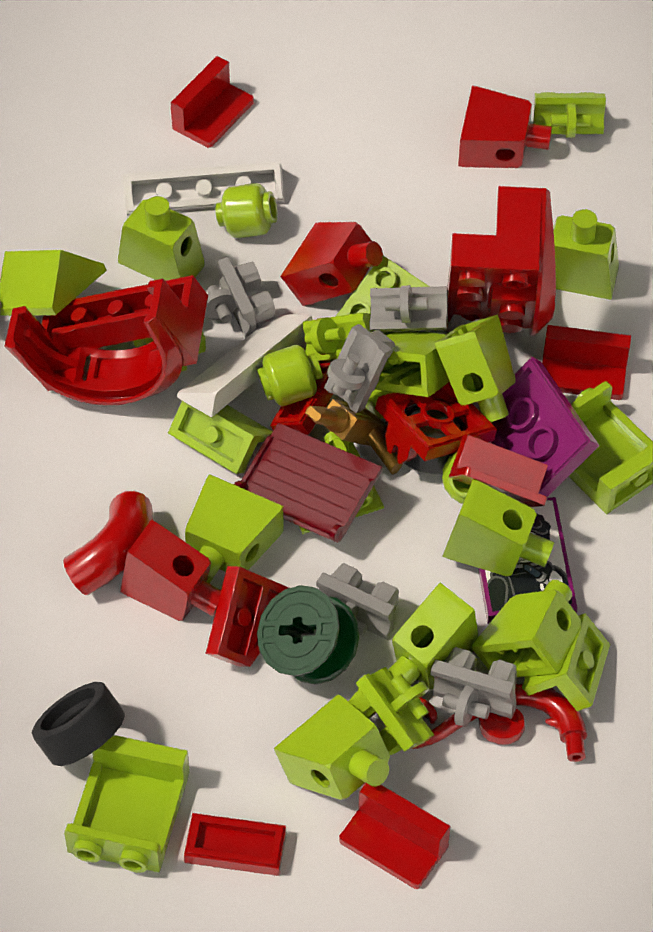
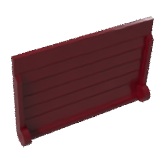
[234,423,383,543]

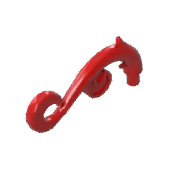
[385,684,587,762]

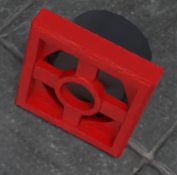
[375,382,497,474]

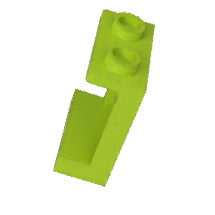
[568,381,653,515]
[64,735,190,873]

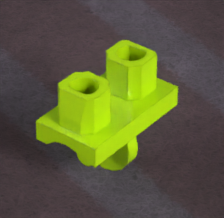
[533,92,606,138]
[303,312,371,363]
[348,667,434,756]

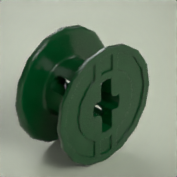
[257,585,360,685]

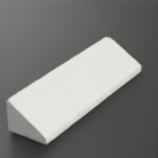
[122,161,285,215]
[177,314,312,417]

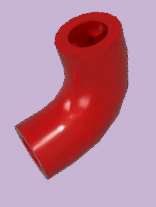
[63,491,153,595]

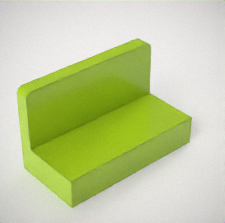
[168,401,273,474]
[522,613,610,711]

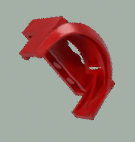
[447,186,556,336]
[4,275,208,405]

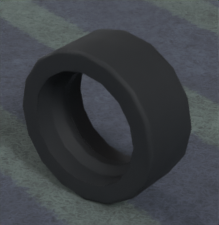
[31,682,125,766]

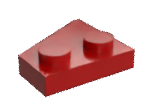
[205,566,289,667]

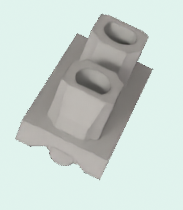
[205,257,275,338]
[370,285,448,333]
[324,324,395,413]
[316,563,399,639]
[431,647,517,727]

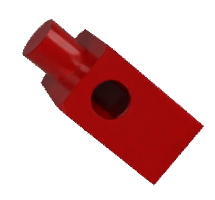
[458,86,552,168]
[280,222,383,306]
[120,519,221,621]

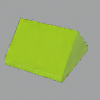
[0,250,107,316]

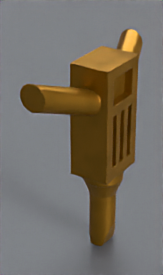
[306,399,403,475]

